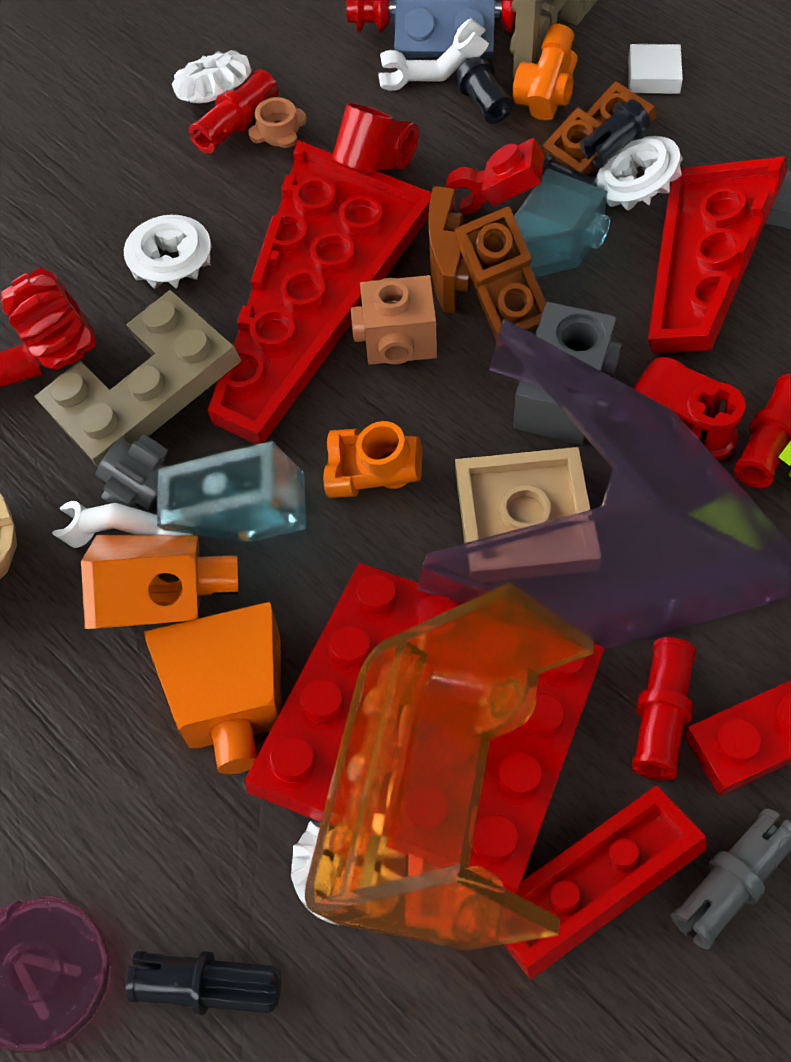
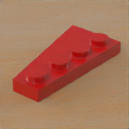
[648,156,787,354]

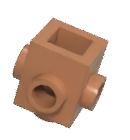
[351,275,437,365]

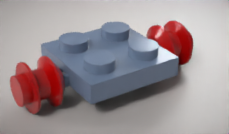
[347,0,516,59]

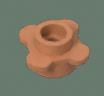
[248,97,306,148]

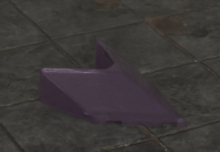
[417,319,791,650]

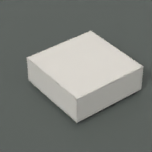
[628,44,683,94]

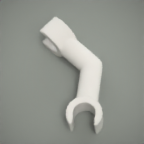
[378,18,489,91]
[52,501,195,548]

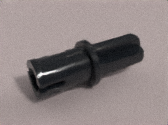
[126,951,282,1015]

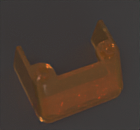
[305,582,595,950]

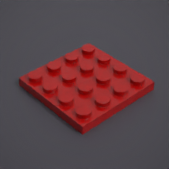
[245,562,605,899]

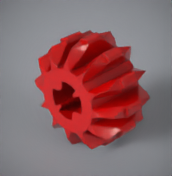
[1,267,96,370]

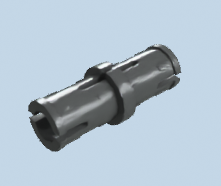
[671,809,791,950]

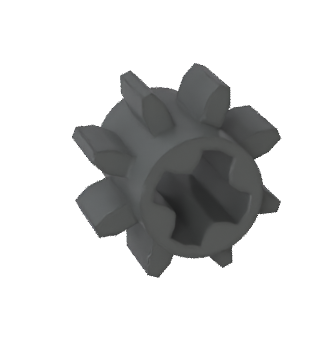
[95,434,174,510]

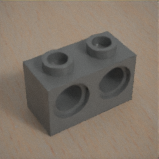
[513,301,623,446]

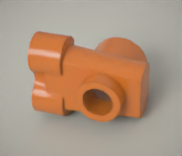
[513,24,578,120]
[323,421,423,498]

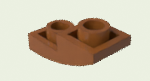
[542,81,657,175]
[429,186,472,314]
[455,206,546,344]

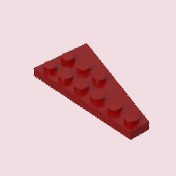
[208,140,432,447]

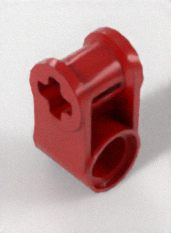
[332,103,419,173]
[619,357,746,462]

